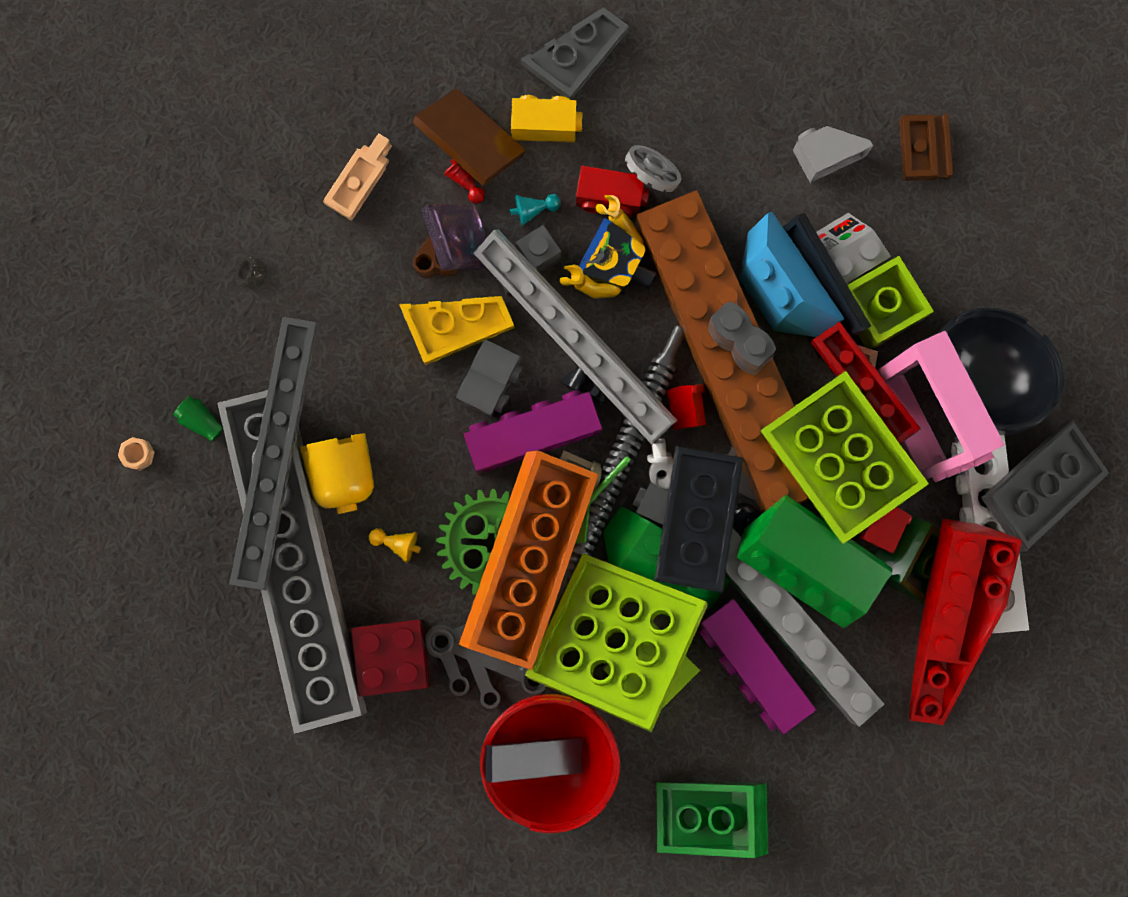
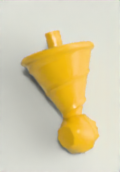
[369,528,421,563]

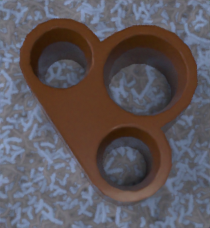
[413,225,462,278]

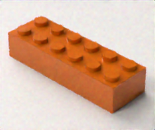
[459,450,599,670]

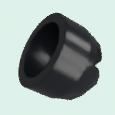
[733,502,760,531]

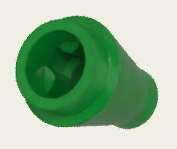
[173,395,224,442]

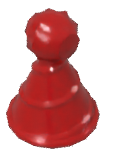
[444,159,485,204]

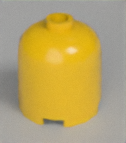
[299,433,374,514]

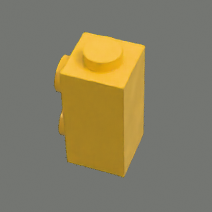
[511,95,582,142]

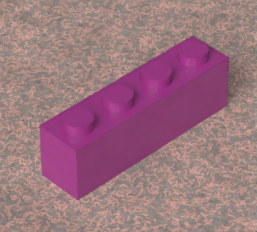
[463,390,602,474]
[698,599,816,734]

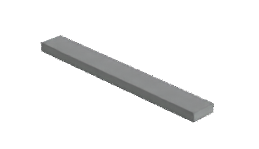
[474,229,677,444]

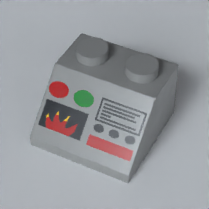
[816,213,891,285]

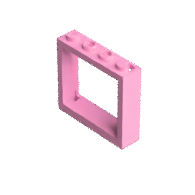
[877,331,1004,483]

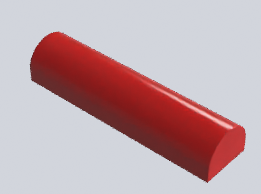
[811,321,921,444]

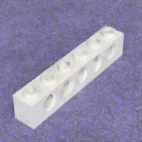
[951,435,1029,633]

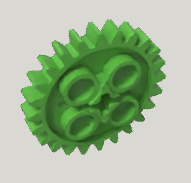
[436,489,509,595]

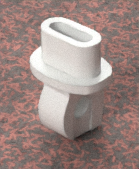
[647,439,673,489]

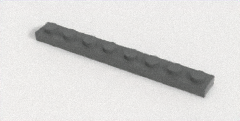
[229,317,318,590]

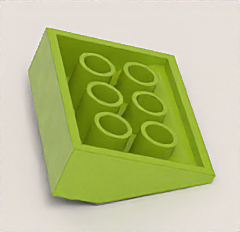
[761,371,929,544]

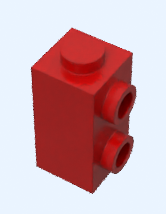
[576,166,649,218]

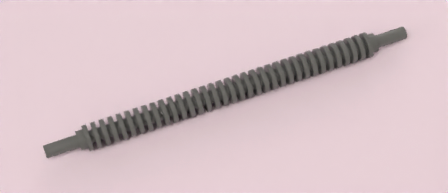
[518,325,684,672]

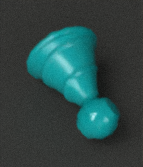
[510,194,561,226]

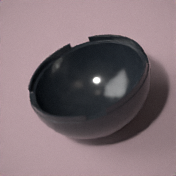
[930,308,1064,435]

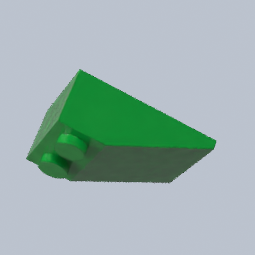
[657,782,768,858]

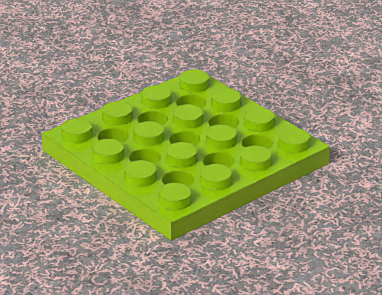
[525,553,708,733]

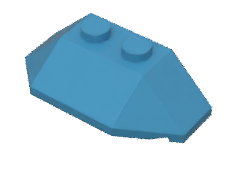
[739,212,845,337]

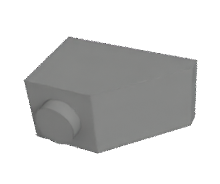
[793,126,873,183]

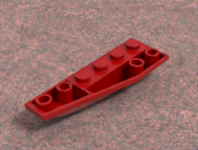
[909,519,1022,725]

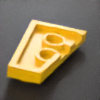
[399,296,515,365]

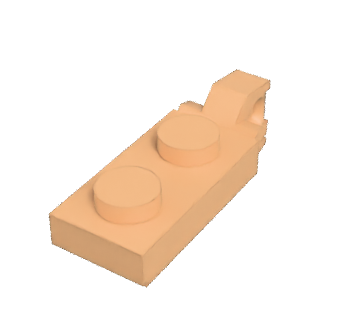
[323,133,392,221]

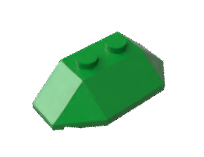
[603,506,730,616]

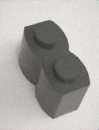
[708,301,776,376]
[456,340,524,418]

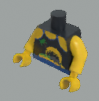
[560,195,657,299]

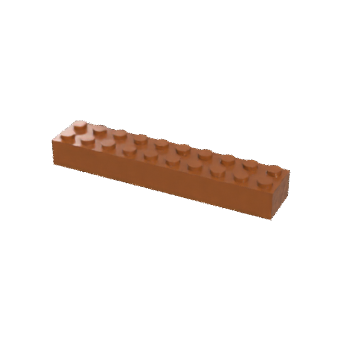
[636,190,810,514]

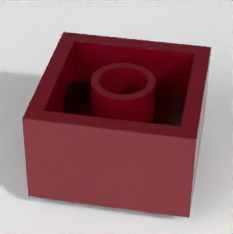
[351,619,431,697]

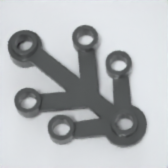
[425,624,546,709]

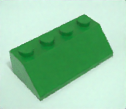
[737,495,893,629]

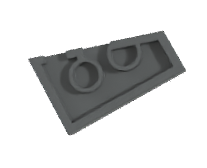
[520,7,628,100]

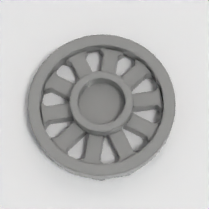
[625,145,682,192]

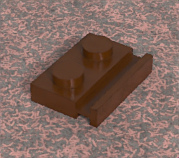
[899,114,953,181]

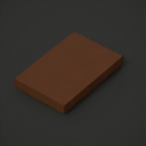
[413,88,526,186]

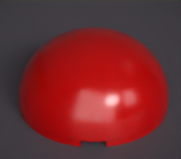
[480,694,620,833]

